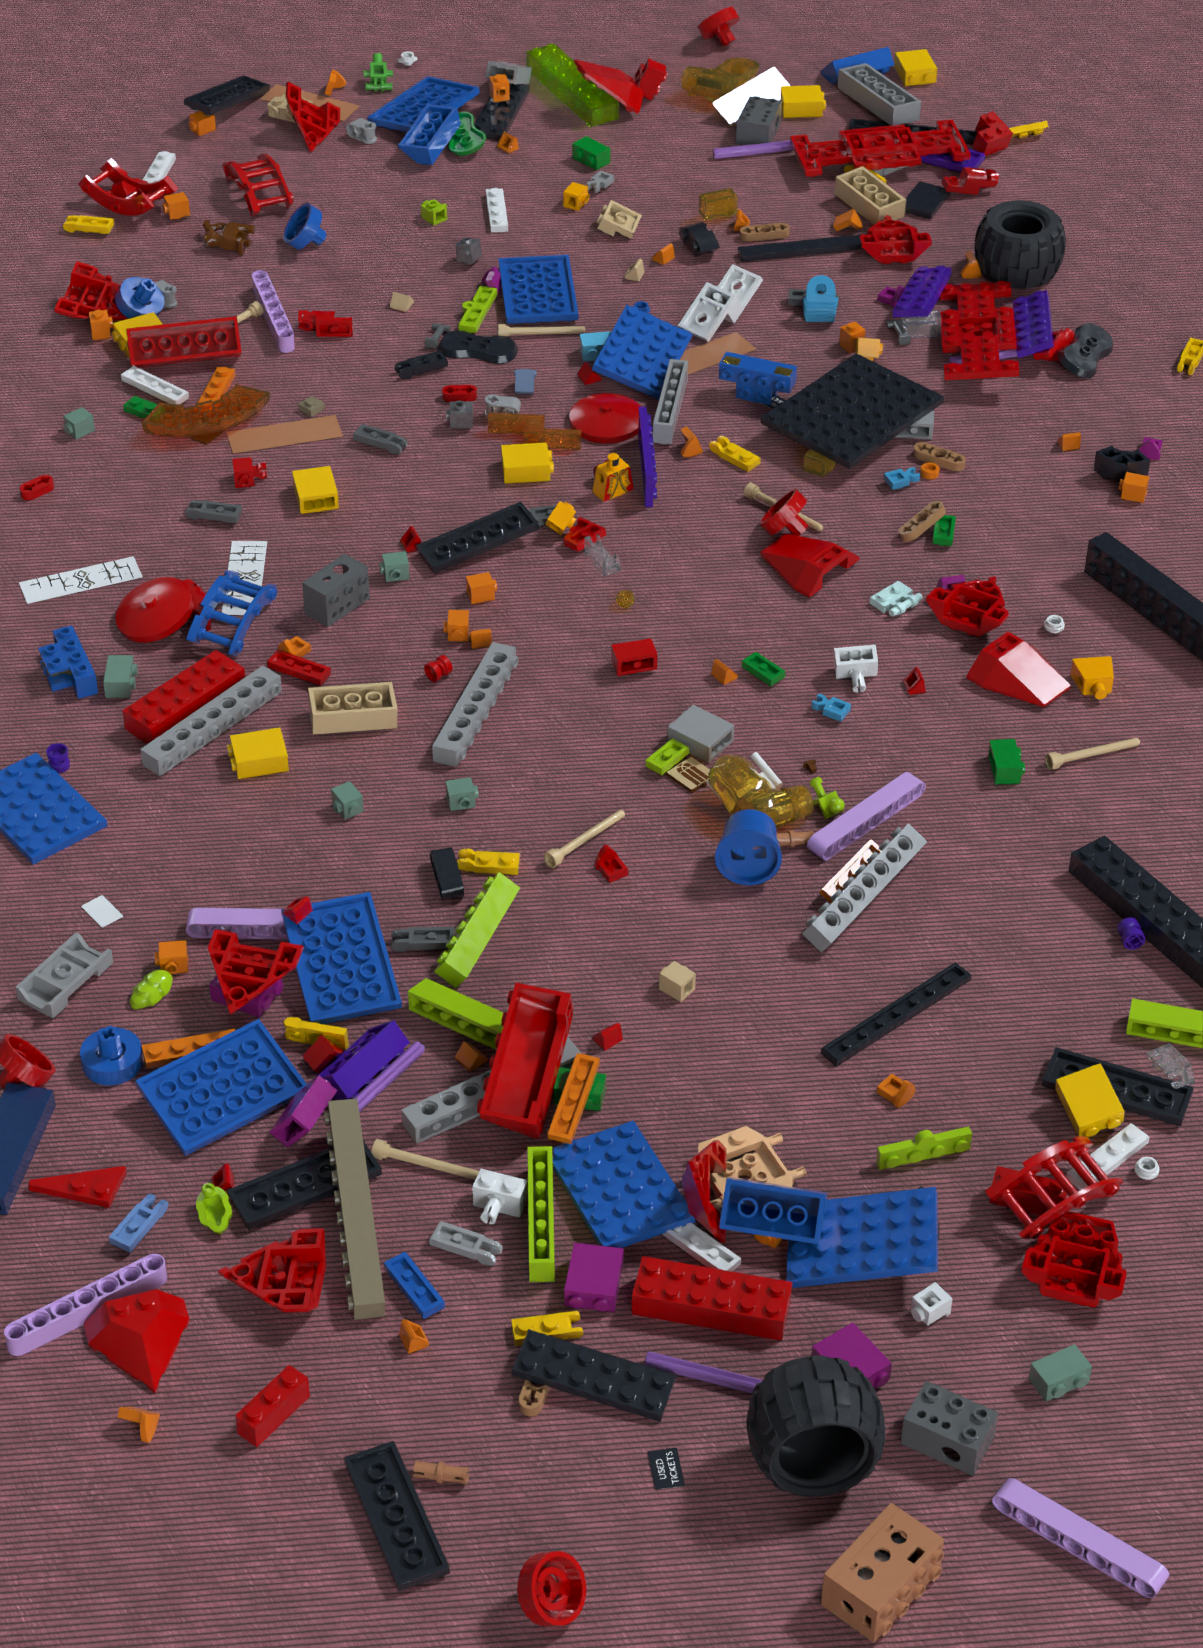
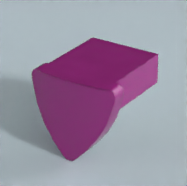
[481,266,502,295]
[877,285,905,307]
[1139,437,1163,460]
[936,574,966,590]

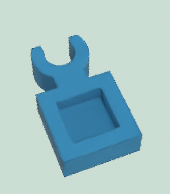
[883,467,920,490]
[811,694,851,722]

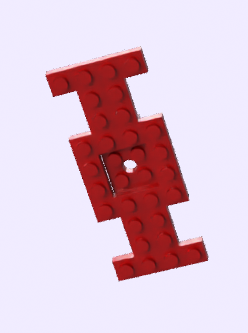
[790,119,971,177]
[939,281,1019,380]

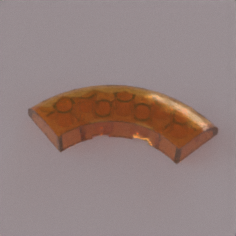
[142,384,270,438]

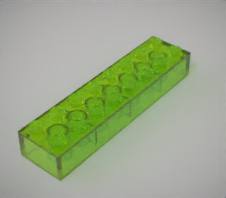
[526,43,619,127]

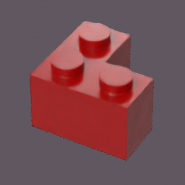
[634,58,668,100]
[972,111,1013,156]

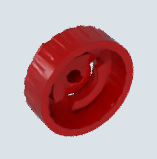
[697,6,740,46]
[759,488,808,536]
[0,1034,56,1090]
[517,1551,587,1626]

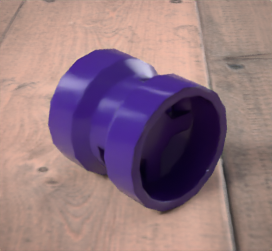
[46,743,70,773]
[1117,918,1146,950]

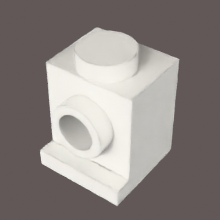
[911,1282,952,1325]

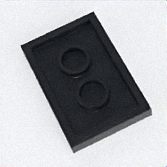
[905,181,951,219]

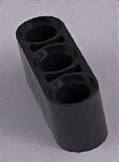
[430,847,464,900]

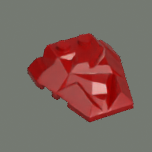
[54,261,135,321]
[1021,1211,1127,1308]

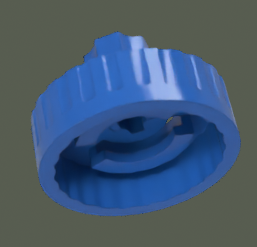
[283,203,327,250]
[115,277,164,319]
[80,1026,143,1085]

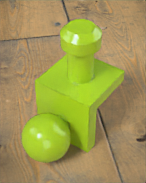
[809,777,845,819]

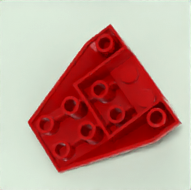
[574,59,644,114]
[760,534,860,598]
[966,632,1071,707]

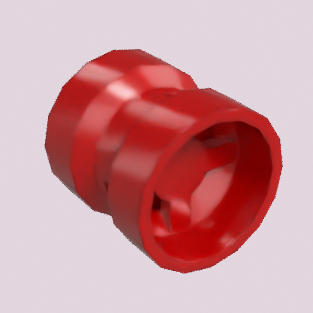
[424,655,453,682]

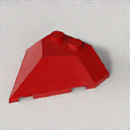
[286,82,341,153]
[859,215,932,264]
[926,576,1009,637]
[208,929,304,1015]
[682,1140,727,1243]
[218,1228,326,1312]
[83,1289,190,1393]

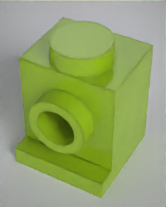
[421,199,447,226]

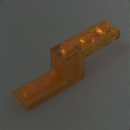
[488,413,581,450]

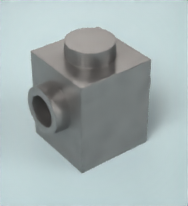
[455,237,482,265]
[446,401,473,429]

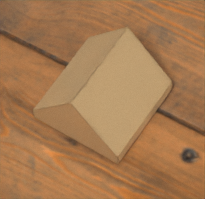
[624,258,645,281]
[390,292,414,312]

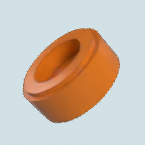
[920,462,940,480]

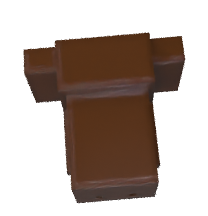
[803,759,817,773]

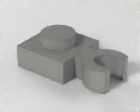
[587,170,615,193]

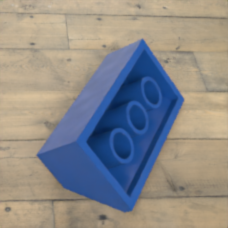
[820,47,895,85]
[398,104,461,165]
[719,1177,828,1244]

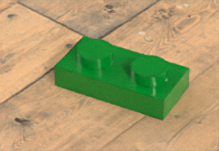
[123,396,165,422]
[933,515,956,546]
[741,652,786,686]

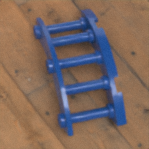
[186,570,278,657]

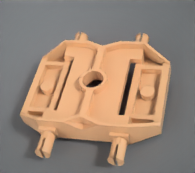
[683,1126,807,1209]

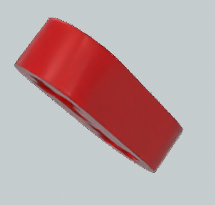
[442,385,477,402]
[19,475,54,501]

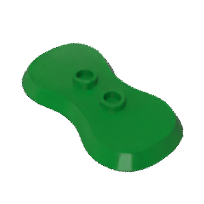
[448,112,486,156]

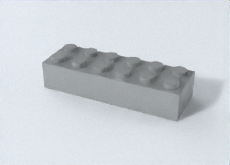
[838,63,921,126]

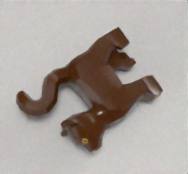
[203,220,255,256]

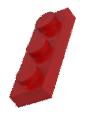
[267,650,331,686]

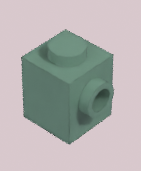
[63,407,95,439]
[379,551,410,582]
[445,777,479,811]
[331,781,364,819]

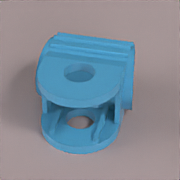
[802,275,839,322]

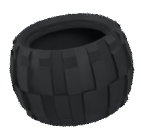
[974,200,1066,289]
[746,1356,886,1497]

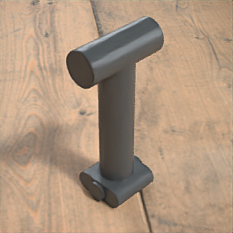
[886,319,911,345]
[425,323,451,349]

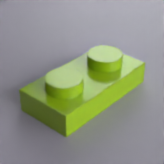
[645,738,689,775]

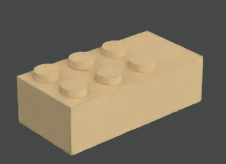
[834,166,906,225]
[308,682,398,734]

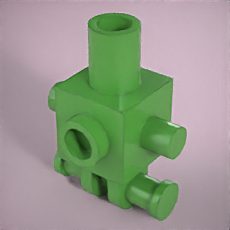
[363,53,393,92]

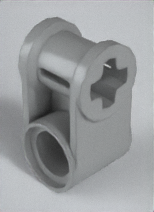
[346,118,377,144]
[155,280,177,309]
[484,395,521,421]

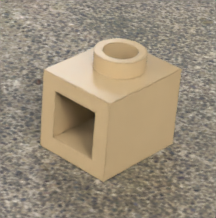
[659,961,696,1002]

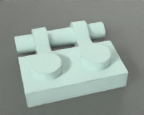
[870,581,923,617]

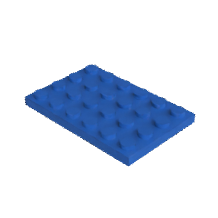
[367,76,480,132]
[498,254,579,324]
[592,304,693,400]
[0,753,108,865]
[281,892,402,1024]
[135,1019,307,1156]
[552,1120,695,1248]
[786,1187,938,1288]

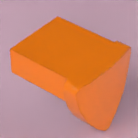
[324,70,346,96]
[833,209,863,232]
[960,250,982,279]
[680,426,703,457]
[278,636,311,657]
[876,1074,916,1108]
[117,1406,160,1443]

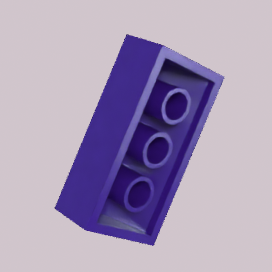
[309,1020,410,1101]

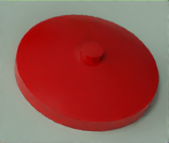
[569,393,641,444]
[115,577,194,643]

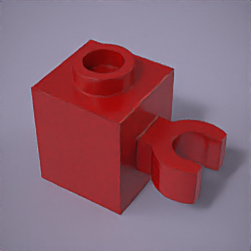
[232,457,267,488]

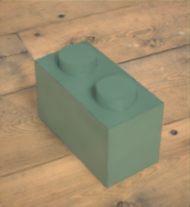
[103,655,138,698]
[1029,1344,1092,1401]

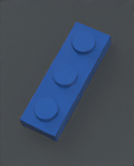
[384,1252,445,1319]

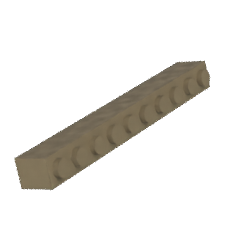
[324,1099,385,1320]

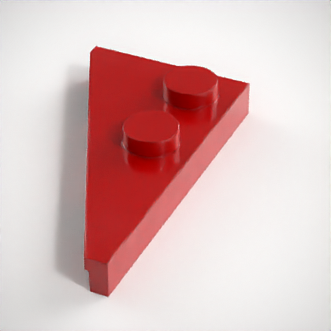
[28,1166,127,1208]

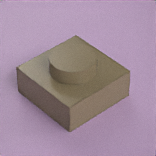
[298,396,325,417]

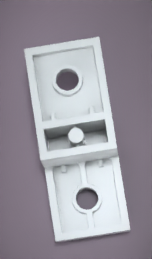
[678,264,763,342]

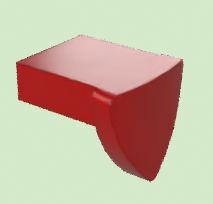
[594,844,629,883]
[302,1035,343,1074]

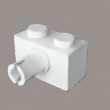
[834,645,878,693]
[473,1169,528,1224]

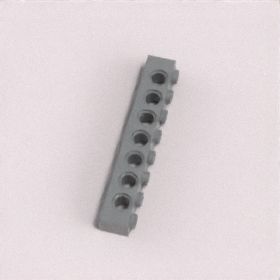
[432,642,518,767]
[140,666,282,776]
[802,823,927,953]
[401,1037,582,1144]

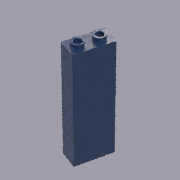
[0,1083,56,1215]

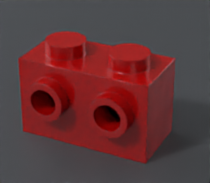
[611,638,658,676]

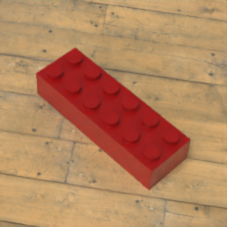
[126,316,242,368]
[122,650,245,744]
[632,1256,792,1341]

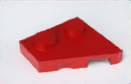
[564,517,606,552]

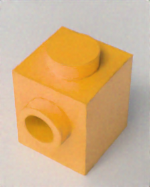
[563,182,589,211]
[855,338,883,361]
[545,501,576,535]

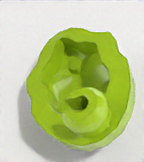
[129,970,173,1010]
[196,1183,232,1234]

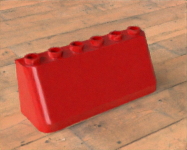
[477,982,574,1139]

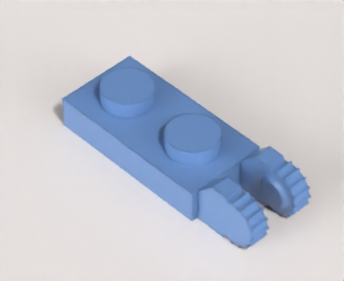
[109,1193,169,1253]

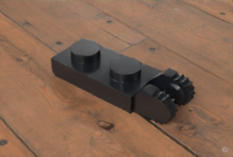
[394,351,448,379]

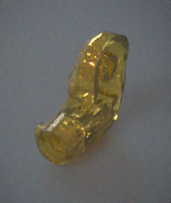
[681,58,759,102]
[708,754,814,828]

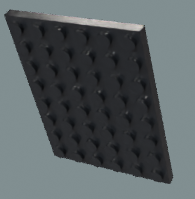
[761,353,944,469]

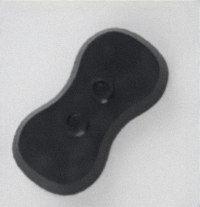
[1058,323,1113,378]
[438,330,518,364]

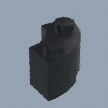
[679,222,720,257]
[1093,446,1150,481]

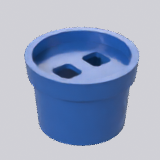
[715,809,782,885]

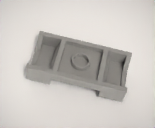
[15,932,113,1018]

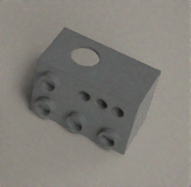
[736,96,782,145]
[302,554,370,627]
[901,1381,999,1476]

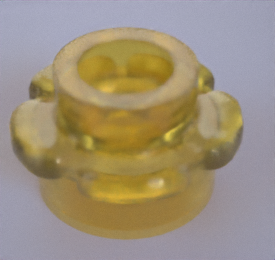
[615,590,635,608]

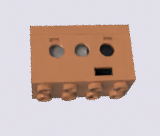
[821,1503,945,1643]

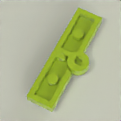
[459,286,497,333]
[876,1126,972,1170]

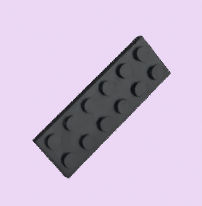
[184,75,270,115]
[474,83,530,140]
[416,501,540,573]
[1042,1047,1194,1126]
[227,1140,382,1230]
[512,1329,677,1422]
[343,1441,450,1592]

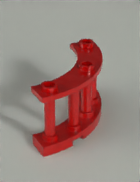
[222,154,294,217]
[78,158,179,216]
[985,1136,1123,1240]

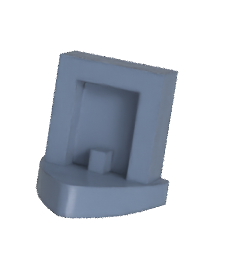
[514,369,537,395]

